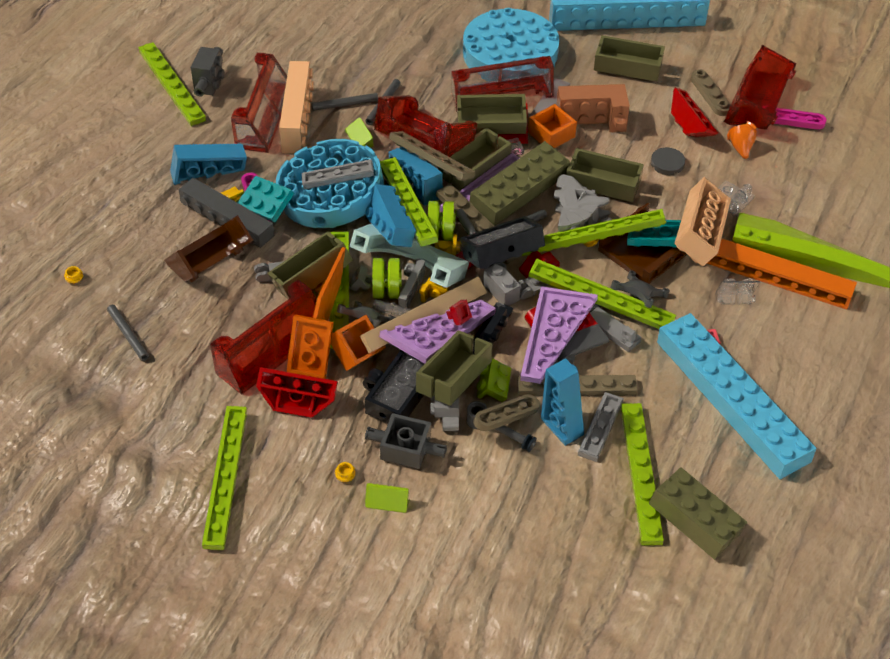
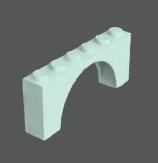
[350,223,469,288]

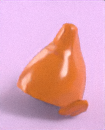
[727,121,757,159]

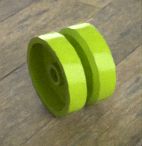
[428,201,456,241]
[372,258,402,299]

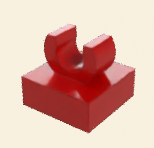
[446,299,472,325]

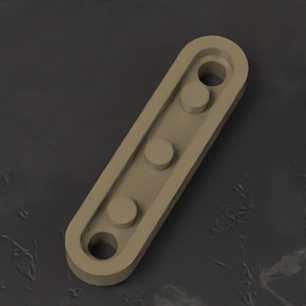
[691,69,731,116]
[473,394,540,431]

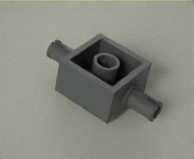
[190,47,225,97]
[365,413,447,469]

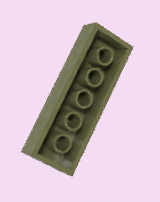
[469,141,570,226]

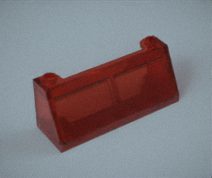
[723,45,797,130]
[374,95,477,157]
[210,279,317,395]

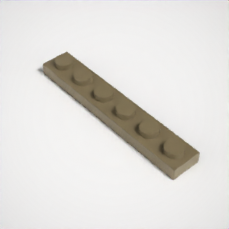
[389,131,475,181]
[436,184,518,265]
[517,375,637,396]

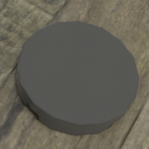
[651,147,685,175]

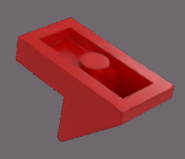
[519,251,560,278]

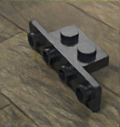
[473,302,513,355]

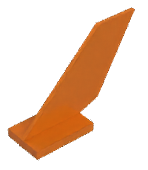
[287,247,346,379]

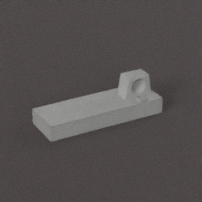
[399,259,425,312]
[590,307,642,352]

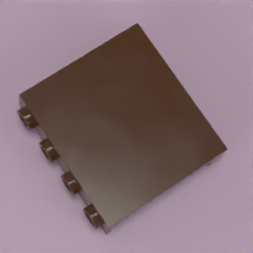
[598,203,687,284]

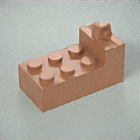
[556,84,630,132]

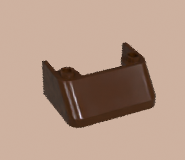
[164,215,254,283]

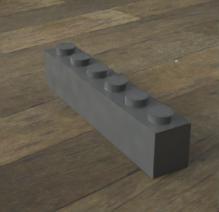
[178,178,275,248]

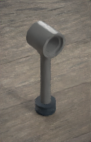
[466,401,537,452]

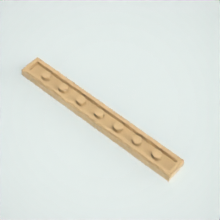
[360,276,487,353]

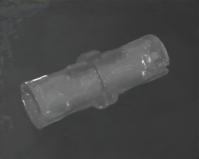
[372,299,412,317]

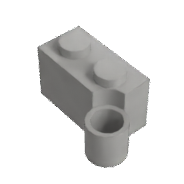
[483,263,521,306]
[431,396,459,431]

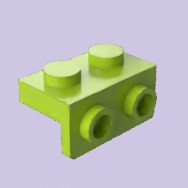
[477,358,512,402]

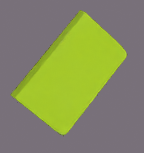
[345,118,374,148]
[365,483,409,513]

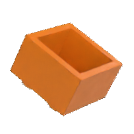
[528,104,577,148]
[331,315,386,371]

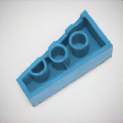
[170,144,247,185]
[389,147,443,206]
[366,184,416,247]
[541,358,584,446]

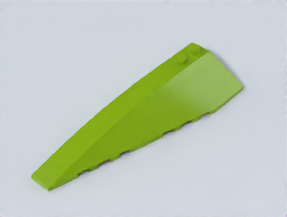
[732,213,890,288]

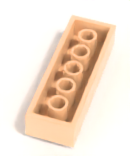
[279,61,314,154]
[675,177,731,266]

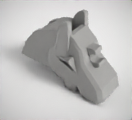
[554,174,610,232]

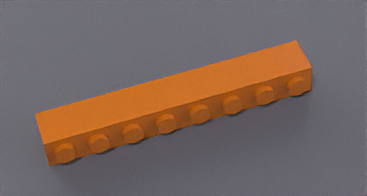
[707,239,857,310]

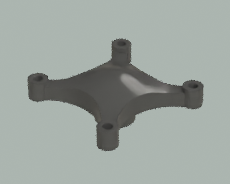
[610,271,670,308]
[336,301,396,328]

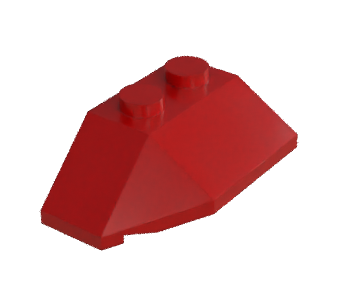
[671,87,718,137]
[256,367,338,418]

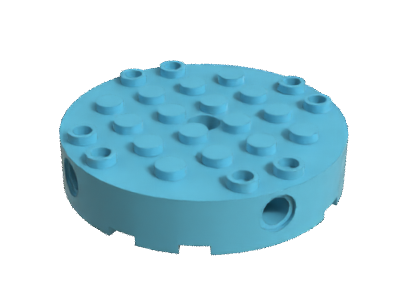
[463,8,559,85]
[276,139,384,228]

